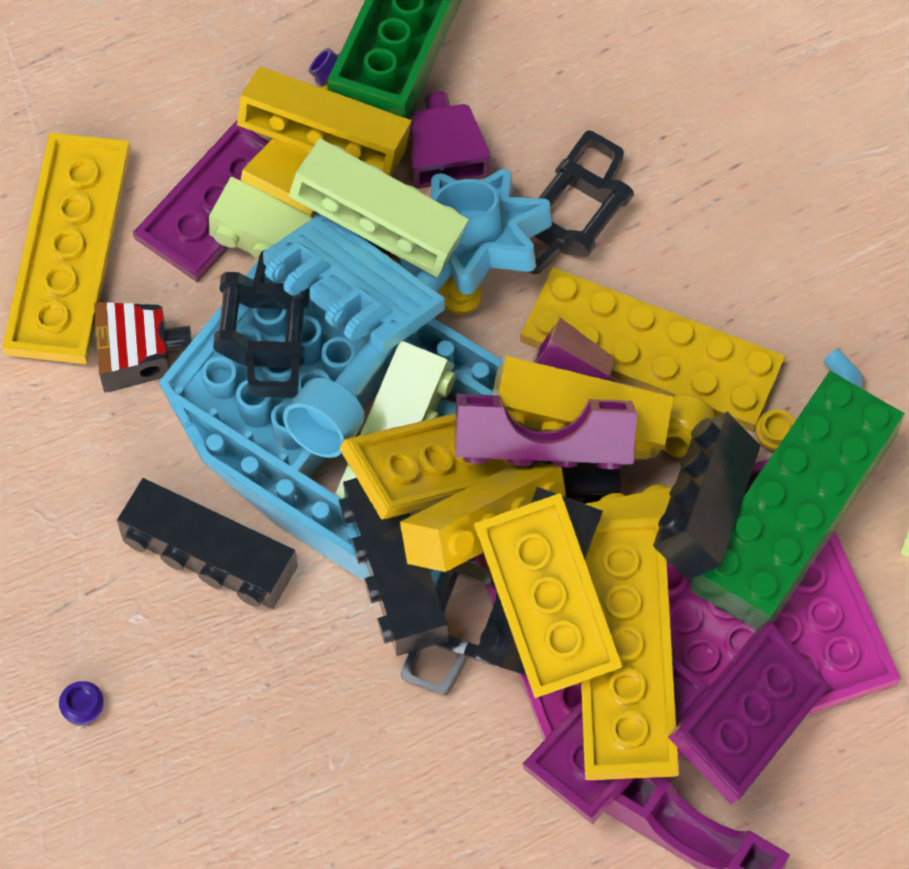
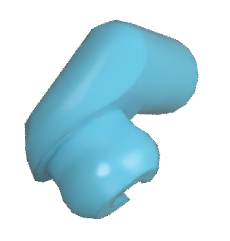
[823,349,863,389]

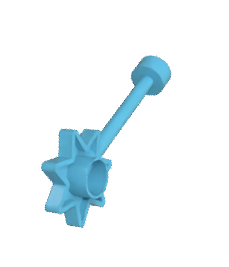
[283,169,552,458]

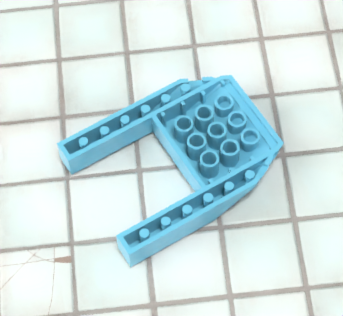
[159,261,541,587]

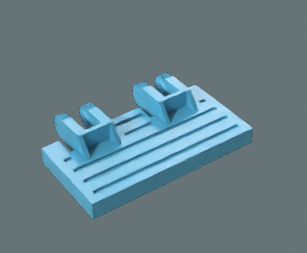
[263,214,445,354]

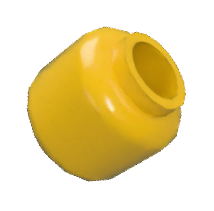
[663,394,716,458]

